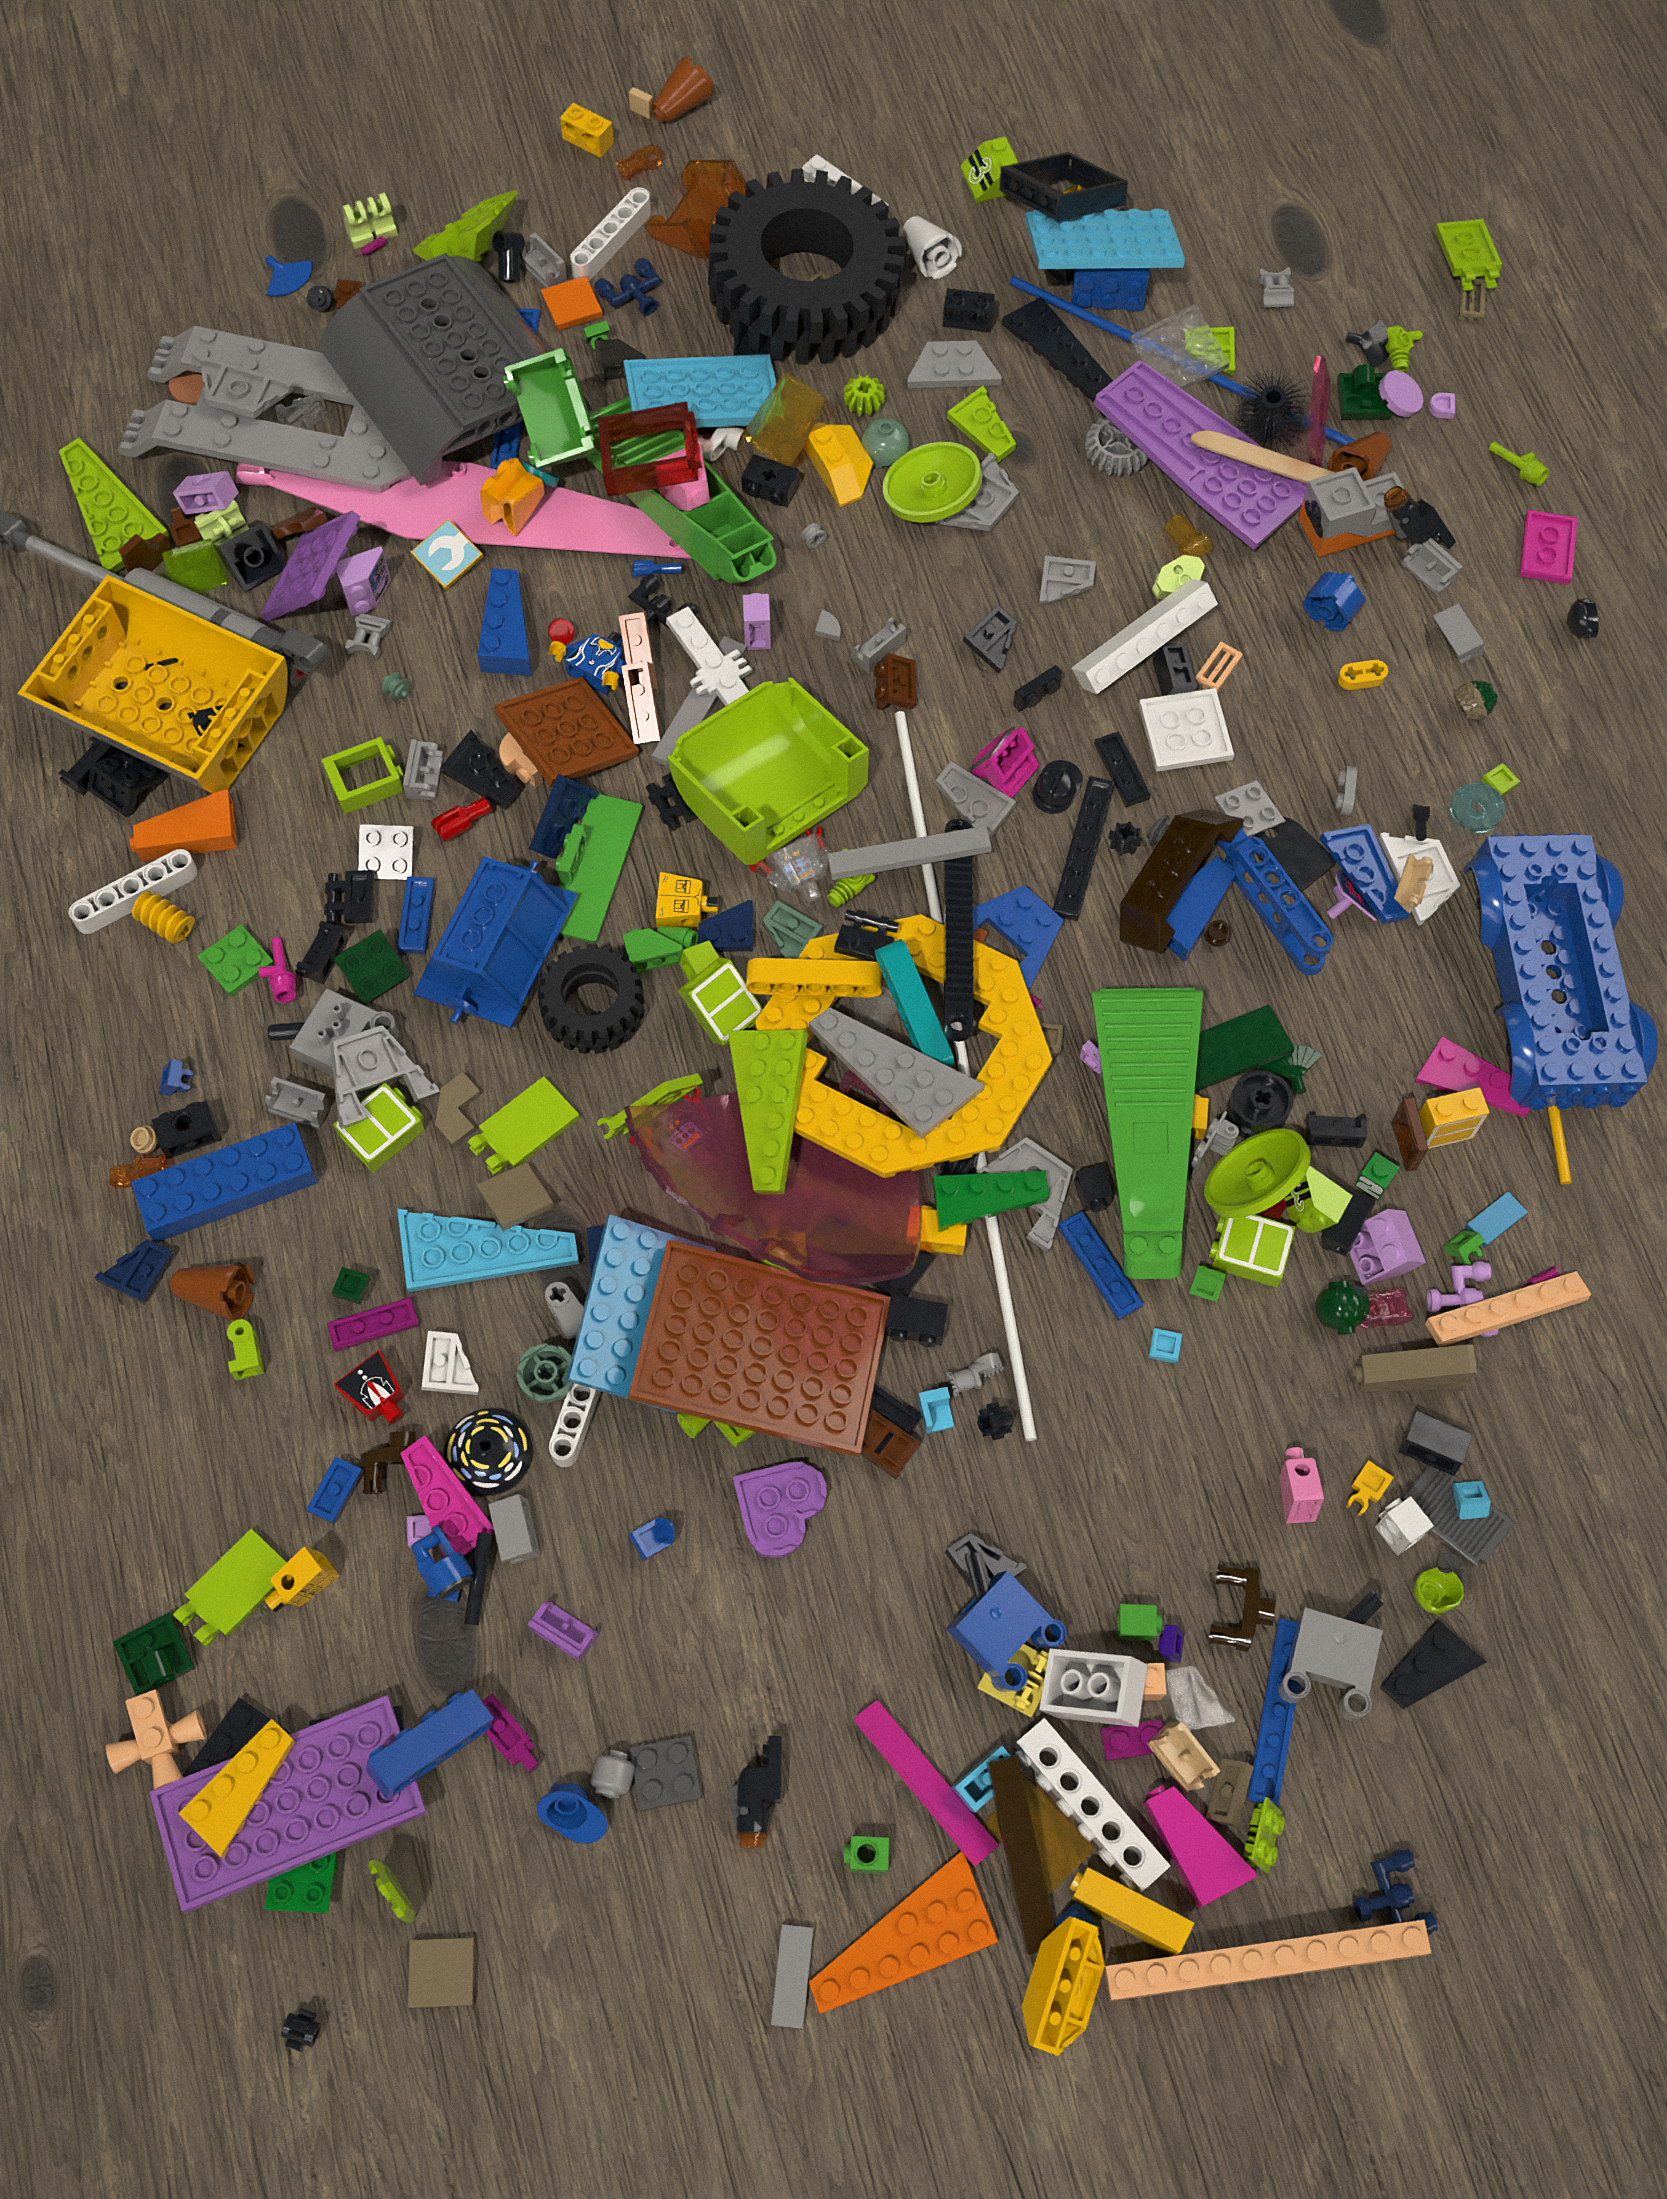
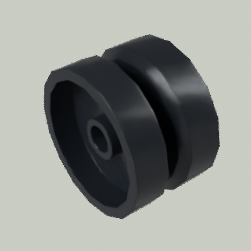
[1226,1070,1293,1139]

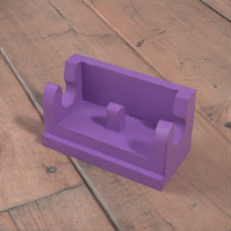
[528,1601,599,1663]

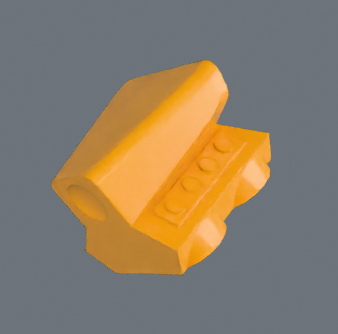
[480,458,544,536]

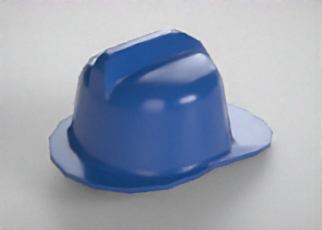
[537,1783,607,1844]

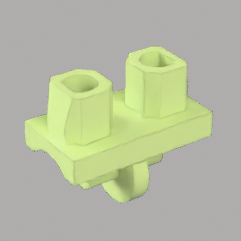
[194,500,246,545]

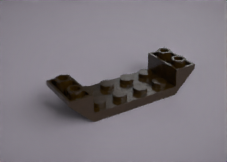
[1119,809,1244,954]

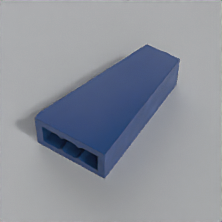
[1165,856,1236,962]

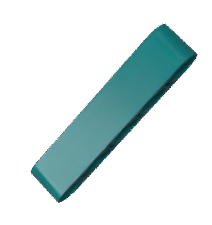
[875,939,954,1067]

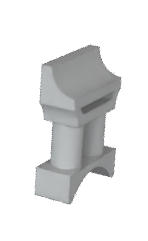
[1258,267,1294,308]
[345,613,392,661]

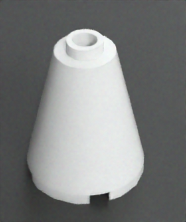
[903,216,962,279]

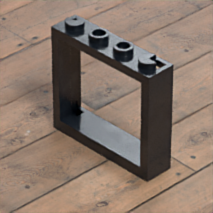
[999,152,1128,221]

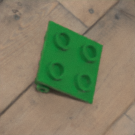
[264,1851,338,1914]

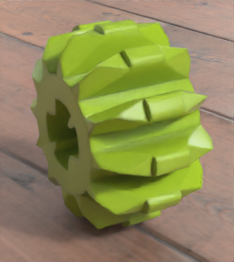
[843,373,885,417]

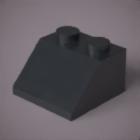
[213,520,286,592]

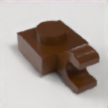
[333,279,363,309]
[168,506,203,552]

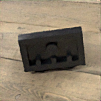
[87,751,167,817]

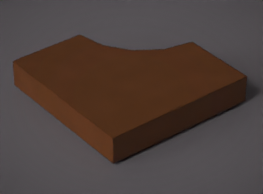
[268,506,328,539]
[119,532,173,573]

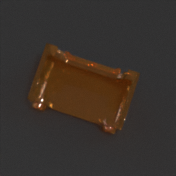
[644,160,746,259]

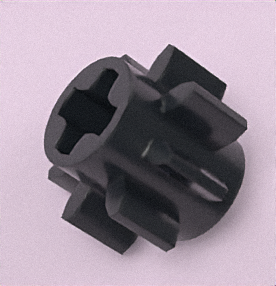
[1108,822,1142,856]
[977,1402,1014,1440]
[281,2008,321,2052]

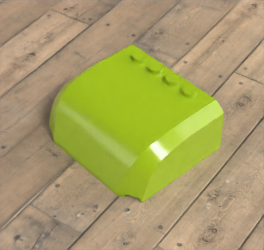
[667,677,869,865]

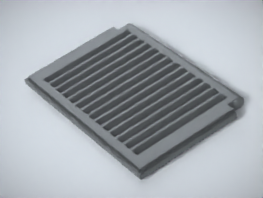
[1402,1465,1516,1566]

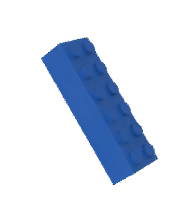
[131,1122,318,1243]

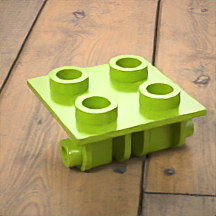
[1242,1797,1285,1874]

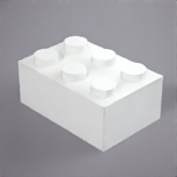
[1039,1649,1148,1727]

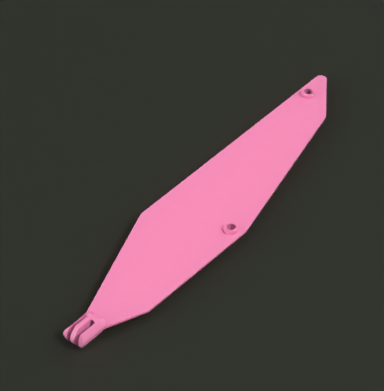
[235,461,693,559]

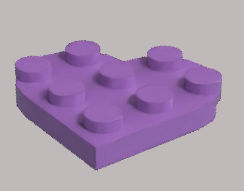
[733,1462,827,1558]

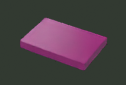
[1519,510,1578,585]

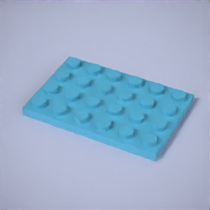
[1025,209,1185,269]
[624,355,784,431]

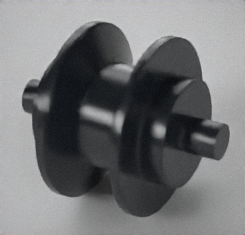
[307,286,334,311]

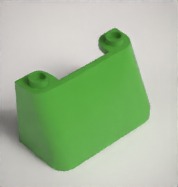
[503,348,600,469]

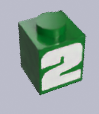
[1354,1152,1400,1201]

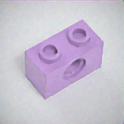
[173,471,239,515]

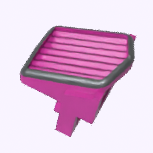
[970,727,1040,798]

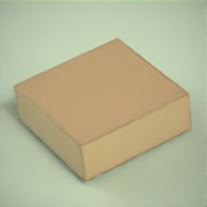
[629,87,653,119]

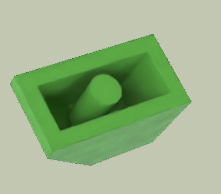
[622,928,683,973]

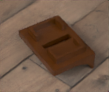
[860,1410,921,1480]

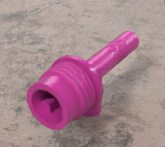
[258,937,297,1003]

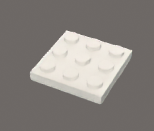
[1139,688,1234,772]

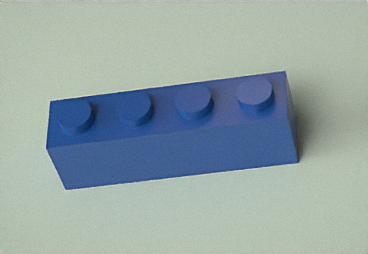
[366,1689,494,1800]

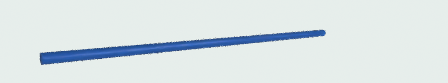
[1009,275,1355,445]

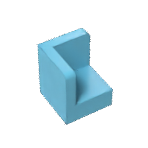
[918,1387,954,1434]

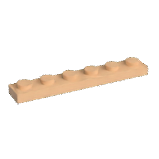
[1425,1271,1591,1347]

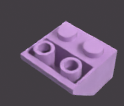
[1350,1209,1426,1285]

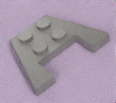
[330,1025,440,1129]
[975,1137,1073,1252]

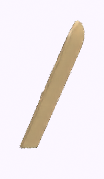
[1190,430,1335,484]

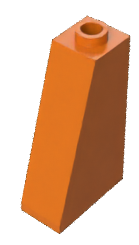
[129,789,237,862]

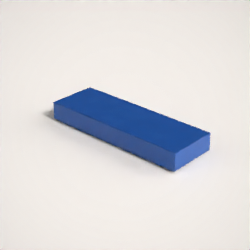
[397,876,435,954]

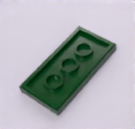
[1195,1005,1295,1092]

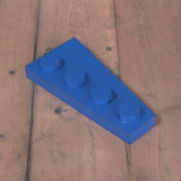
[1319,824,1410,924]

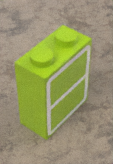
[677,957,763,1046]
[333,1083,425,1173]
[1208,1215,1296,1288]

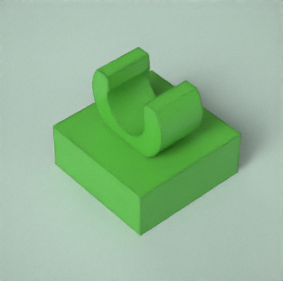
[581,321,610,351]
[1443,1230,1484,1265]
[1189,1265,1226,1302]

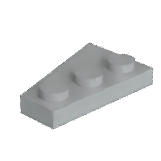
[936,761,1016,839]

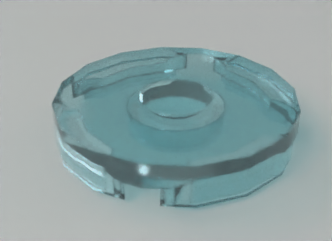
[1450,782,1505,833]

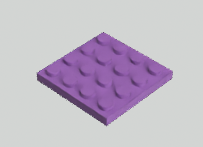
[260,510,361,621]

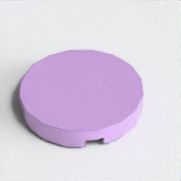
[1379,370,1423,417]

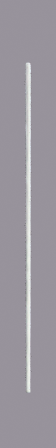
[895,711,1037,1441]

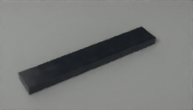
[1053,775,1115,922]

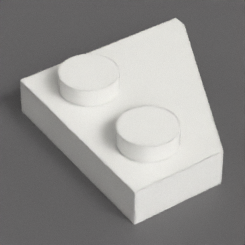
[421,1331,479,1395]

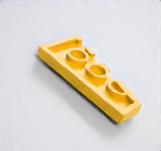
[178,1719,295,1859]

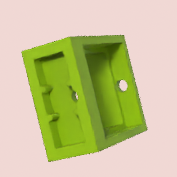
[321,737,404,815]

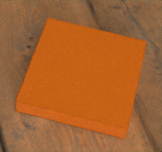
[541,276,603,331]

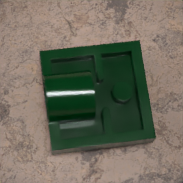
[1337,364,1392,419]
[332,929,410,1005]
[113,1613,195,1696]

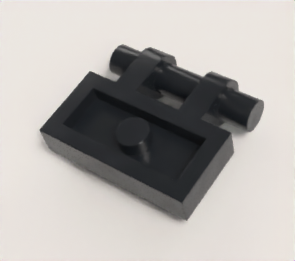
[646,773,698,831]
[324,870,374,925]
[834,909,900,963]

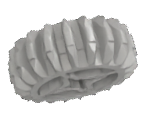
[1084,417,1149,477]

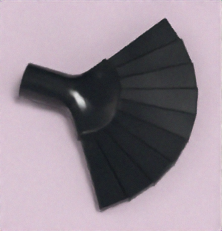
[1345,320,1390,367]

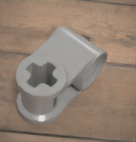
[545,1282,584,1340]

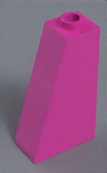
[1143,1785,1257,1909]

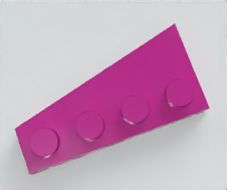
[1414,1036,1530,1117]
[400,1435,494,1558]

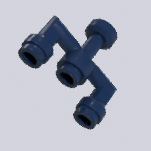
[594,258,662,316]
[1352,1848,1438,1935]

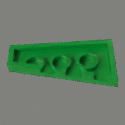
[932,1171,1049,1232]

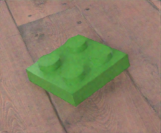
[197,924,275,997]

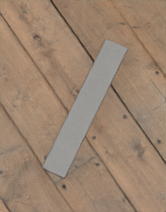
[652,636,747,768]
[827,826,992,880]

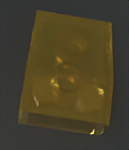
[743,371,826,466]

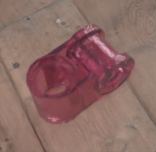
[1359,1290,1414,1328]

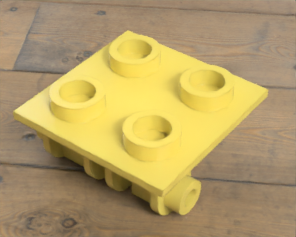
[977,1644,1049,1718]

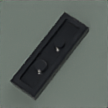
[1094,731,1151,808]

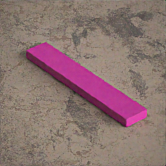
[853,1700,999,1866]

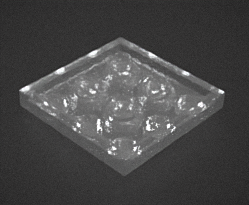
[1130,303,1229,390]

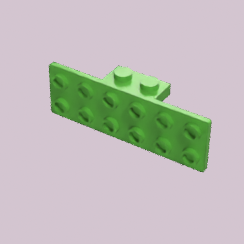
[555,794,643,944]

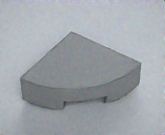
[815,610,841,641]

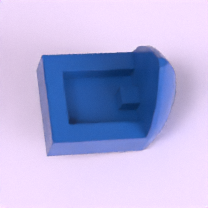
[628,1517,676,1561]

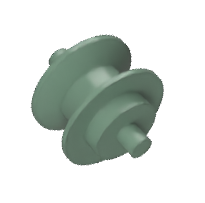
[382,672,410,701]

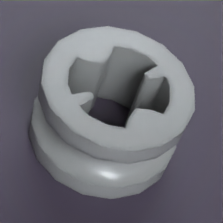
[801,523,827,549]

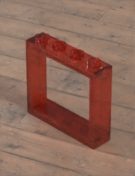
[598,401,702,497]

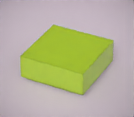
[1481,763,1520,799]

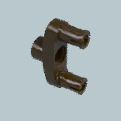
[361,1431,444,1494]
[1209,1565,1276,1652]

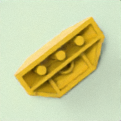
[795,423,873,507]
[1022,1916,1105,2056]

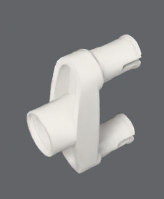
[685,426,747,462]

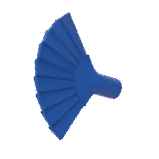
[265,255,312,297]

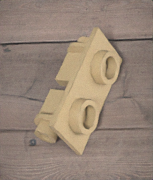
[1394,853,1434,913]

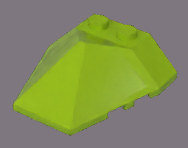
[413,190,518,262]

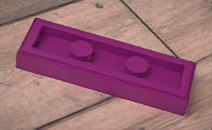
[327,1297,420,1352]

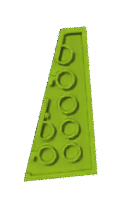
[59,438,169,573]
[728,1030,808,1194]

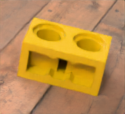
[560,103,614,158]

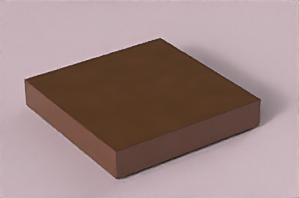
[1391,1097,1429,1171]

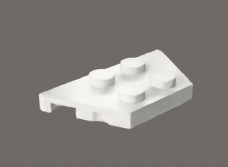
[1378,833,1460,926]

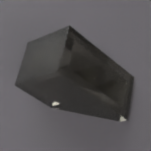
[594,339,646,381]

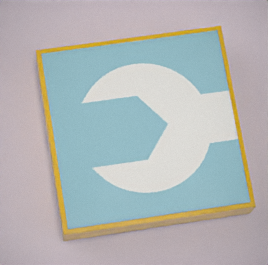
[411,519,483,590]

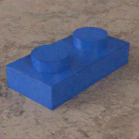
[306,1457,363,1524]

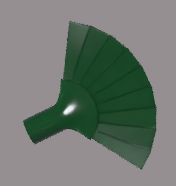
[1258,1044,1323,1095]

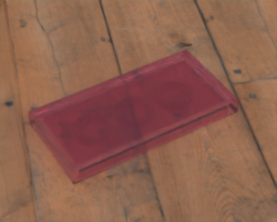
[1306,356,1331,468]

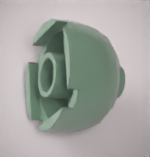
[861,417,910,469]
[516,1344,574,1404]

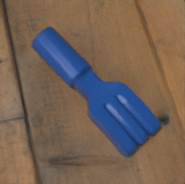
[632,560,683,577]

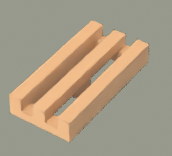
[1195,642,1243,693]

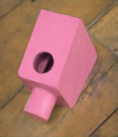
[1280,1447,1324,1524]

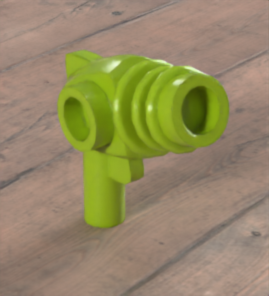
[1386,325,1422,373]
[827,849,875,908]

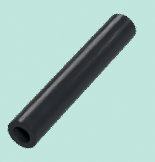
[464,1532,493,1626]

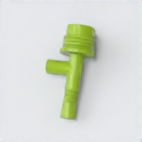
[1489,441,1550,486]

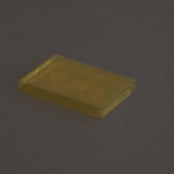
[984,1779,1094,1895]

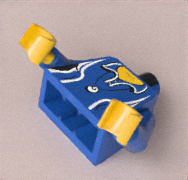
[548,632,627,696]

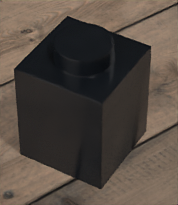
[1074,1164,1114,1212]

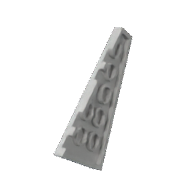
[809,1007,984,1139]

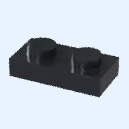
[1013,665,1062,712]

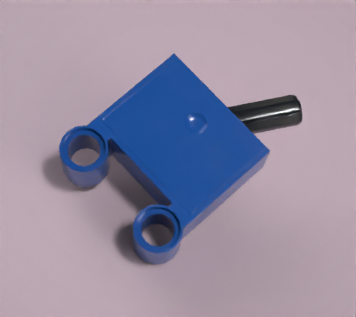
[946,1550,1067,1692]

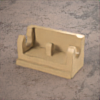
[1147,1721,1220,1792]

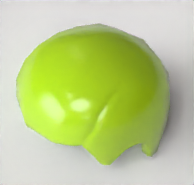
[1413,1567,1464,1615]

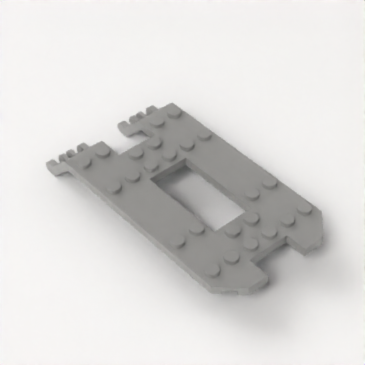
[118,326,412,492]

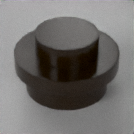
[1204,920,1231,947]

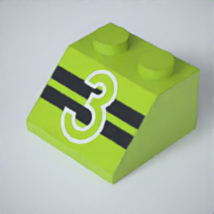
[960,136,1018,203]
[1284,1165,1353,1234]

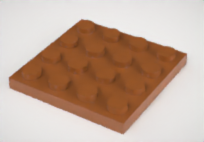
[493,677,639,787]

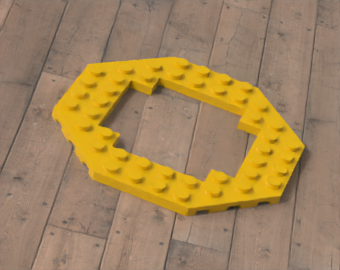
[755,914,1052,1178]

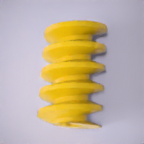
[132,891,195,944]

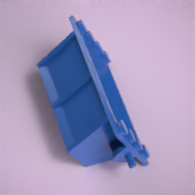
[413,856,578,1029]

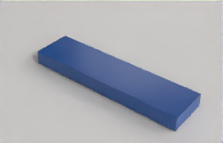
[1057,1211,1143,1321]

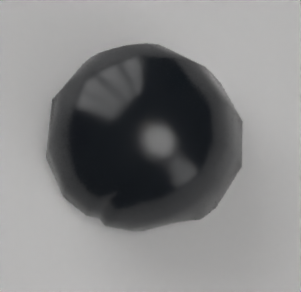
[1568,598,1599,638]

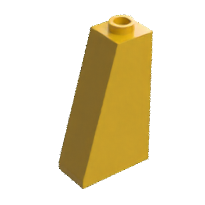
[1069,1868,1194,1957]

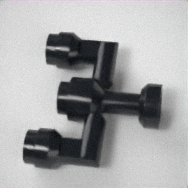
[628,573,698,629]

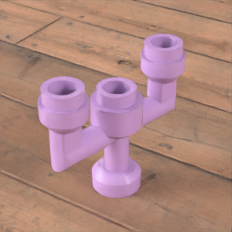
[1427,1261,1498,1337]

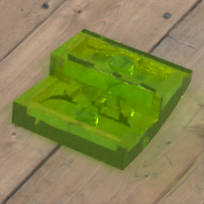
[162,538,227,594]

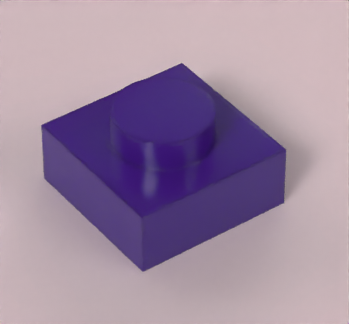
[1158,1624,1185,1663]

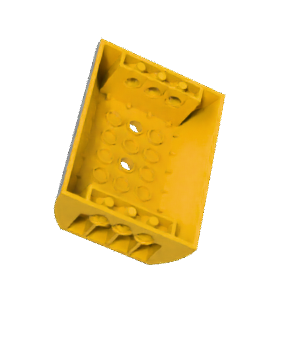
[17,574,288,793]

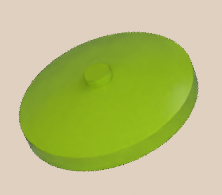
[883,442,982,523]
[1204,1129,1311,1218]

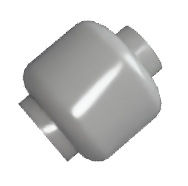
[590,1750,635,1799]

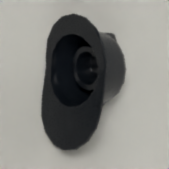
[1032,760,1083,814]

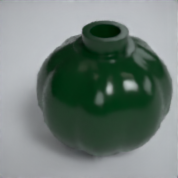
[1315,1280,1370,1335]

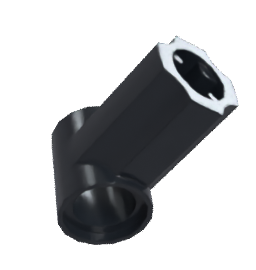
[492,230,525,282]

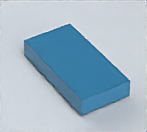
[1465,1191,1528,1248]

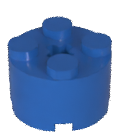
[1303,572,1366,631]

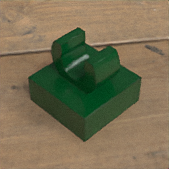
[332,1267,371,1305]

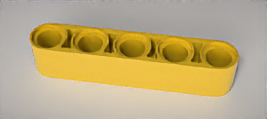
[746,958,882,998]

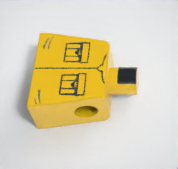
[656,872,718,930]
[265,1546,340,1613]

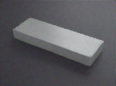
[771,1924,813,2029]

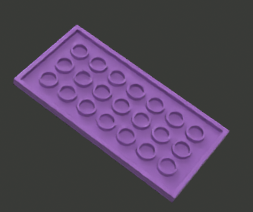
[149,1695,428,1914]

